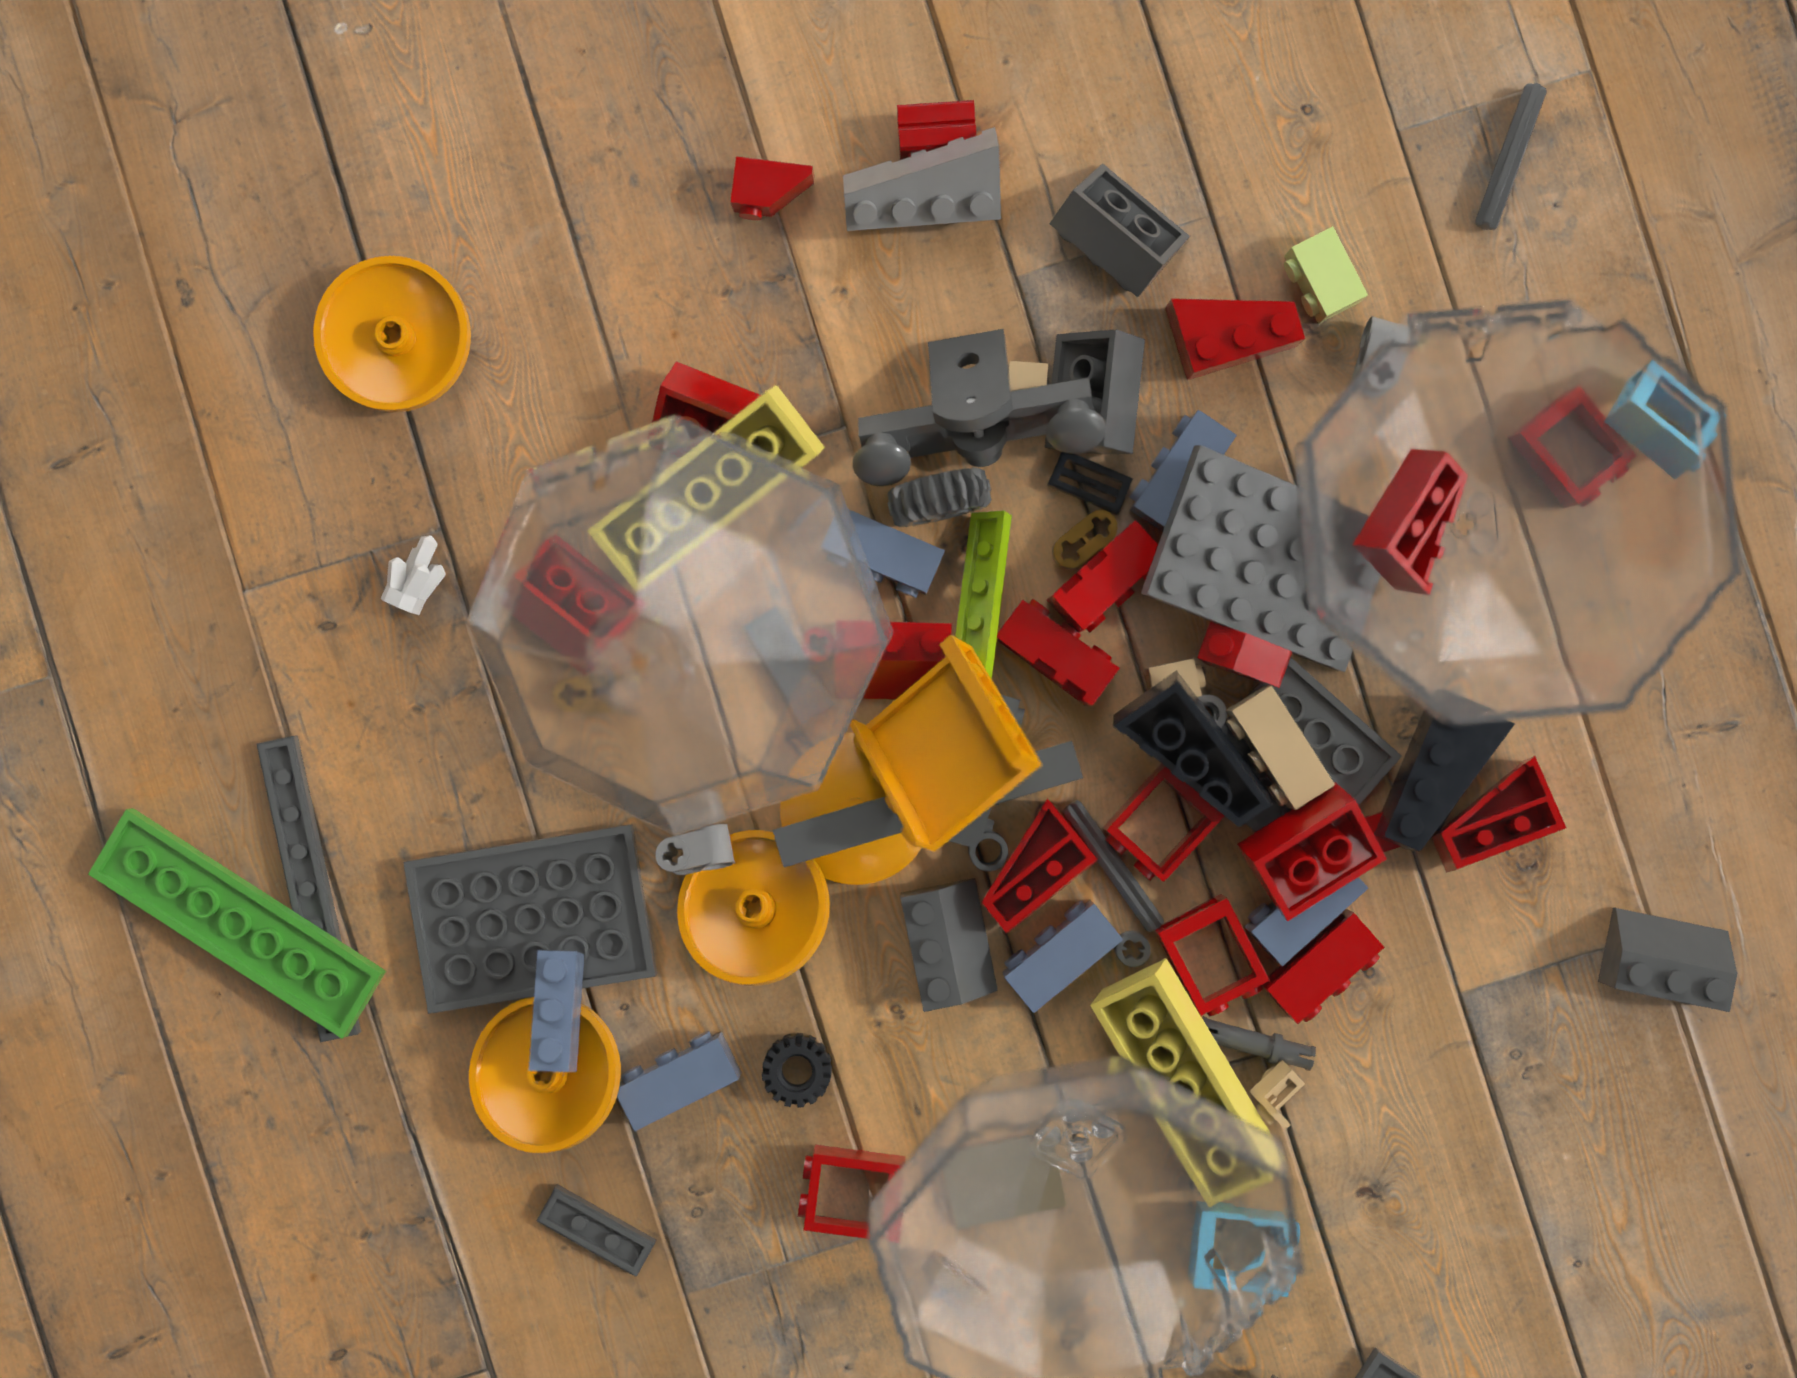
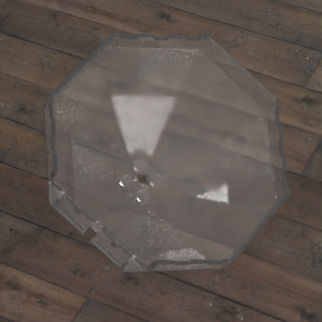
[1294,299,1741,725]
[467,415,894,836]
[868,1056,1305,1378]

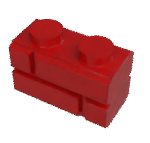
[897,100,977,160]

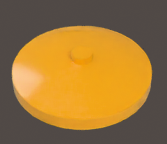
[313,256,471,412]
[780,732,922,885]
[677,830,830,986]
[469,997,621,1153]

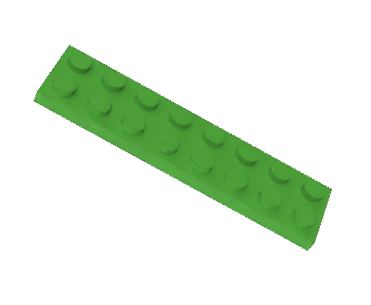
[88,808,386,1039]

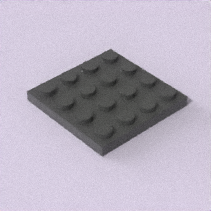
[1221,657,1402,832]

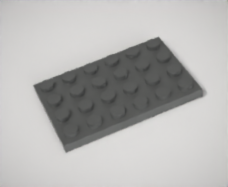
[1141,445,1380,672]
[403,824,657,1014]

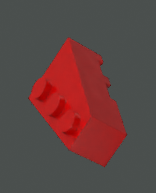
[1165,298,1306,380]
[1352,449,1468,596]
[1046,520,1158,633]
[997,599,1120,706]
[1431,756,1567,873]
[982,798,1097,933]

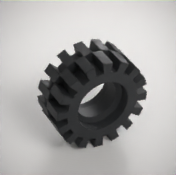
[762,1033,832,1108]

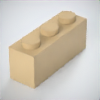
[1225,685,1335,810]

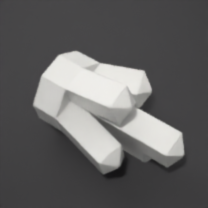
[381,535,446,615]

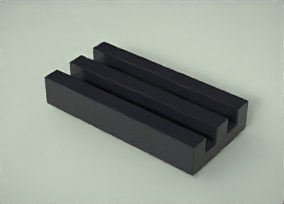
[1047,452,1133,515]

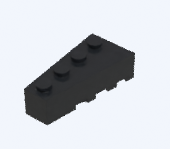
[1113,670,1272,827]
[1374,693,1515,852]

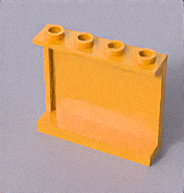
[848,635,1042,852]

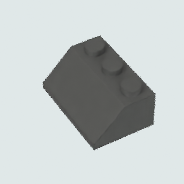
[1049,163,1190,297]
[1045,329,1145,455]
[900,878,998,1012]
[1598,907,1738,1012]

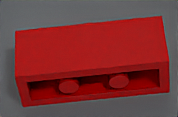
[1262,909,1385,1024]

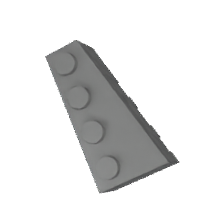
[843,127,1001,231]

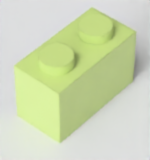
[1284,226,1368,324]

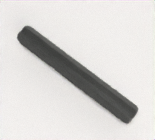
[1475,83,1547,230]
[1063,800,1164,932]

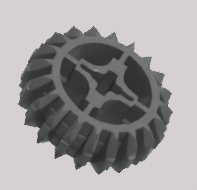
[887,467,992,527]

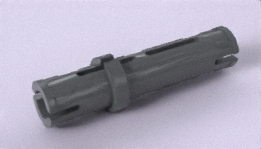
[1202,1016,1316,1071]

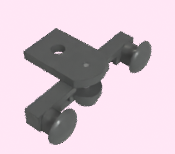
[852,329,1106,486]

